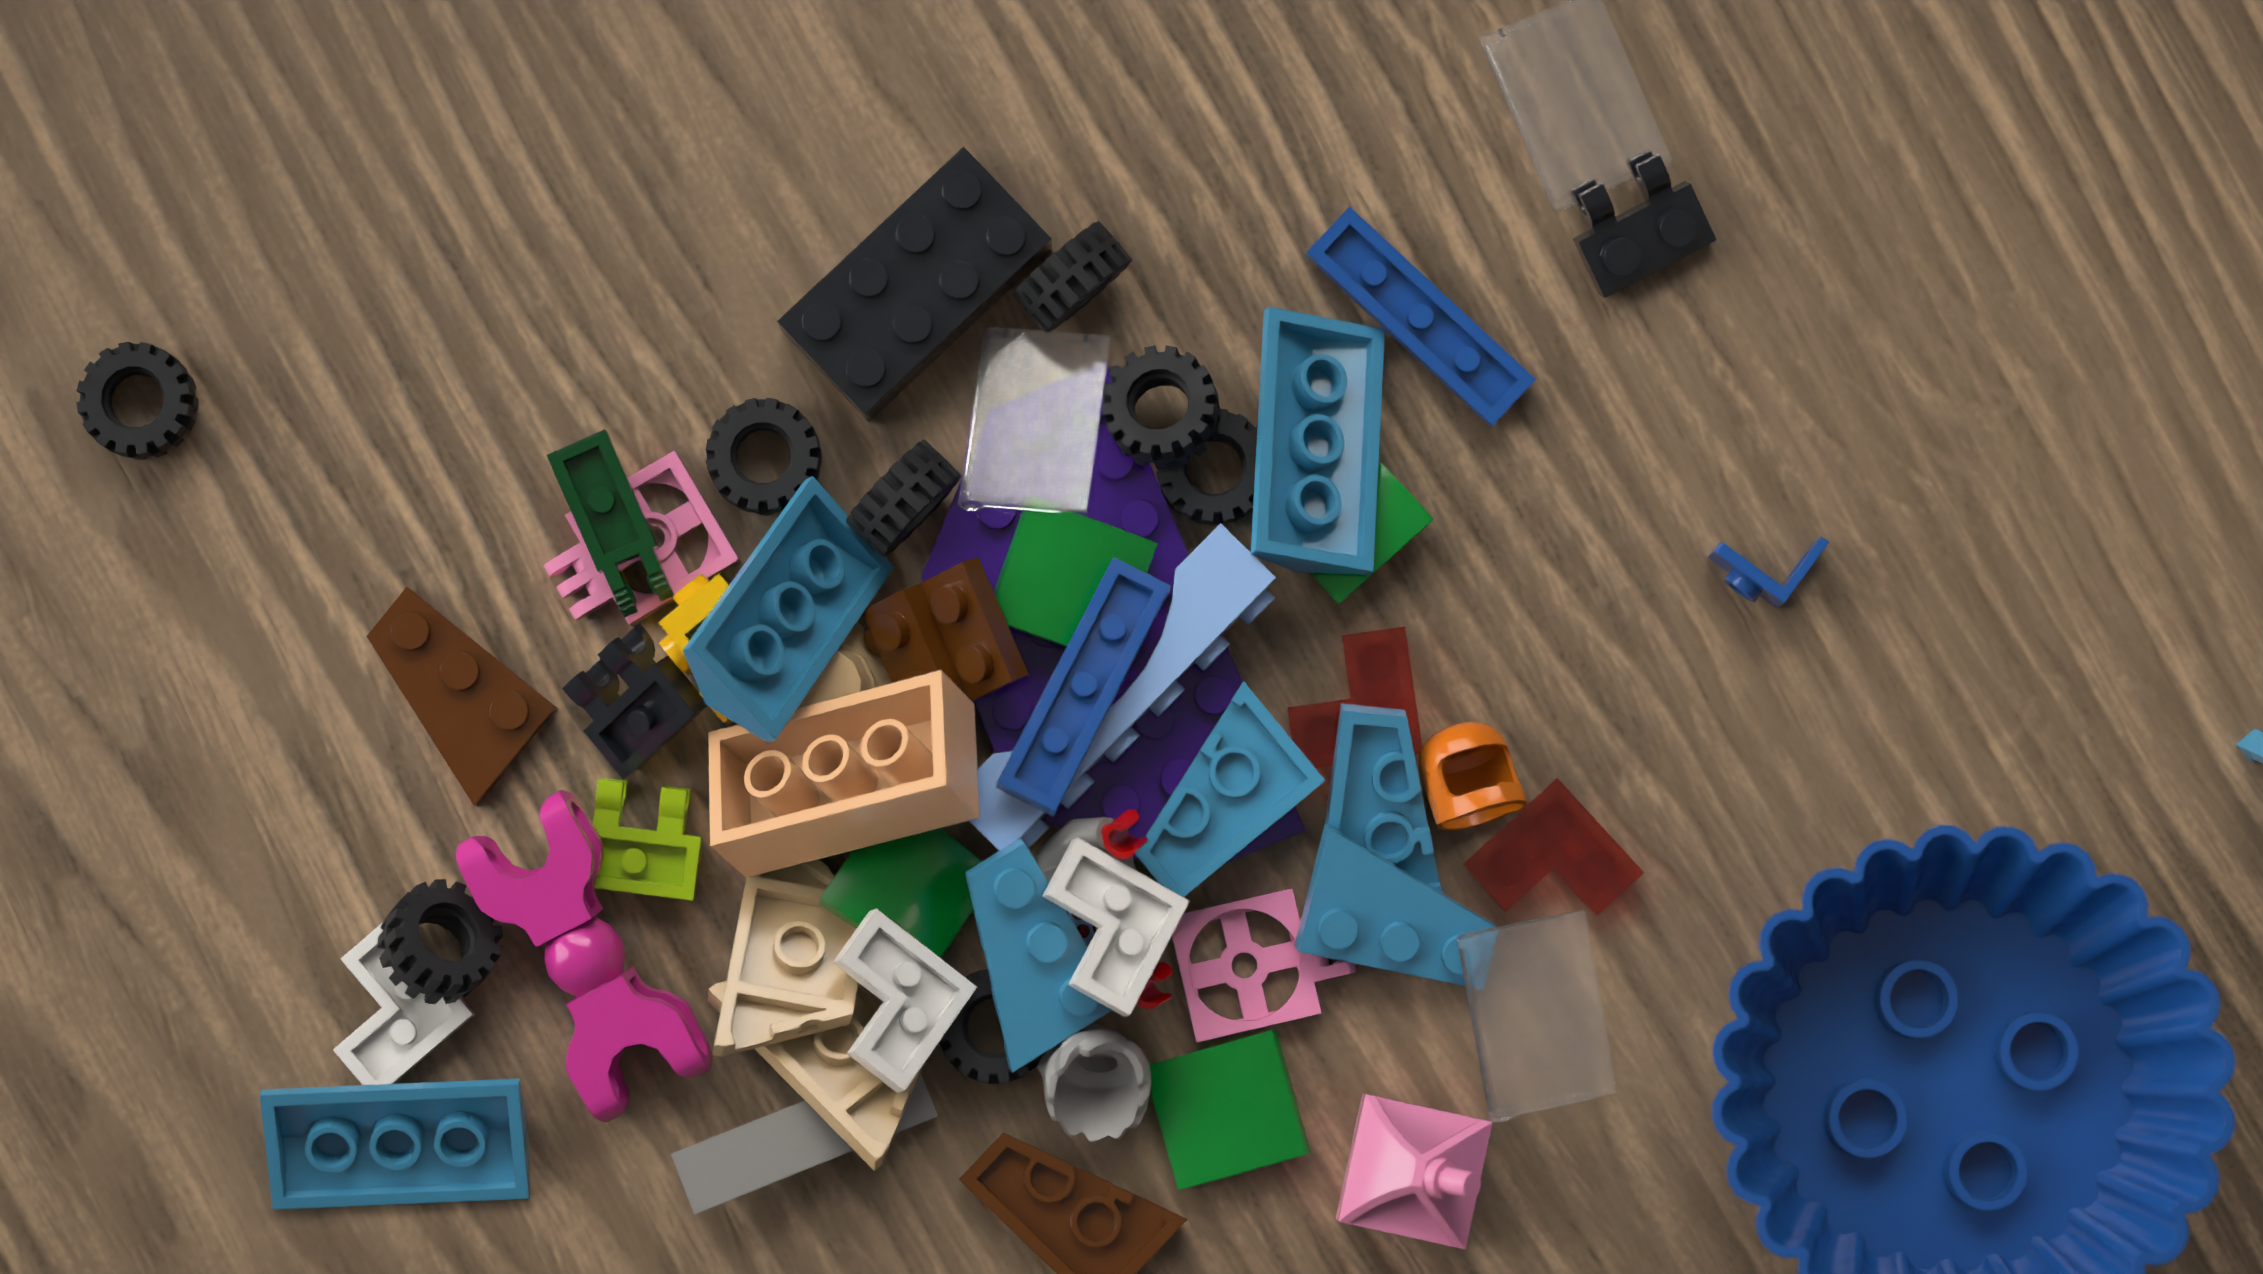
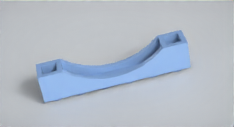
[969,523,1276,851]

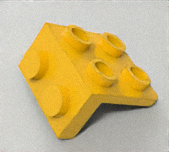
[658,574,733,725]

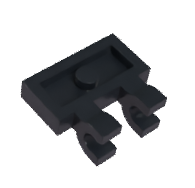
[1570,150,1717,298]
[562,624,708,780]

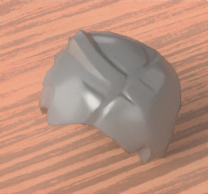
[1037,1023,1151,1144]

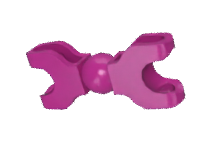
[456,790,712,1122]

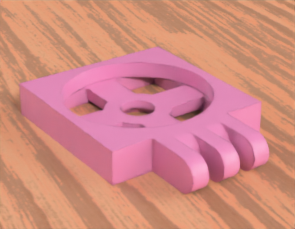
[543,450,741,626]
[1172,888,1357,1042]

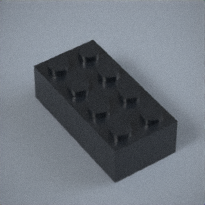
[777,146,1053,422]

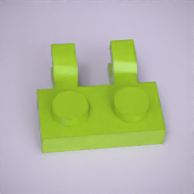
[592,777,703,901]

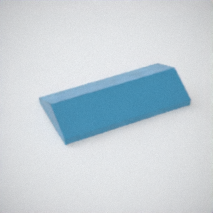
[1251,307,1385,575]
[683,476,894,743]
[260,1078,530,1210]

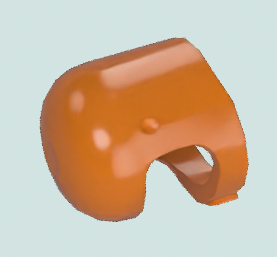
[1418,721,1528,831]

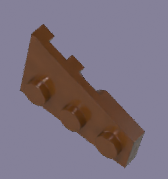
[366,587,557,807]
[959,1132,1187,1274]

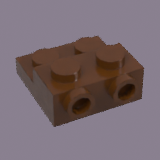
[863,556,1029,702]

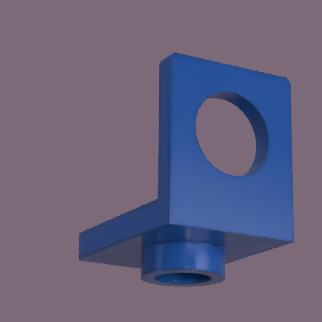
[1708,536,1829,608]

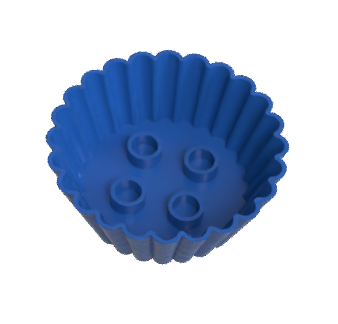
[1712,825,2235,1274]

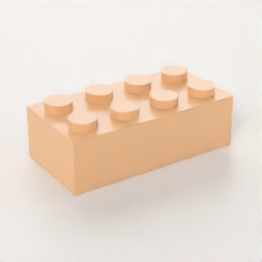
[708,670,980,878]

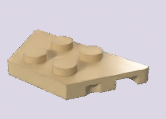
[712,859,858,1057]
[707,981,925,1171]

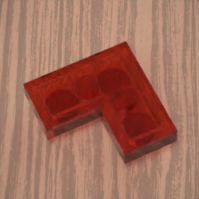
[1287,626,1422,769]
[1461,778,1644,916]

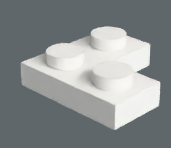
[1042,838,1190,1016]
[833,909,977,1093]
[333,923,475,1085]

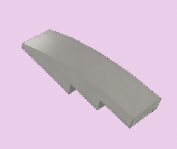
[671,1073,938,1214]

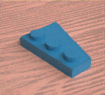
[1135,681,1326,898]
[1325,703,1442,892]
[1294,823,1498,990]
[965,838,1112,1073]

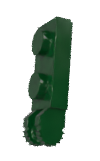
[547,429,674,618]

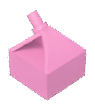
[1335,1093,1493,1249]

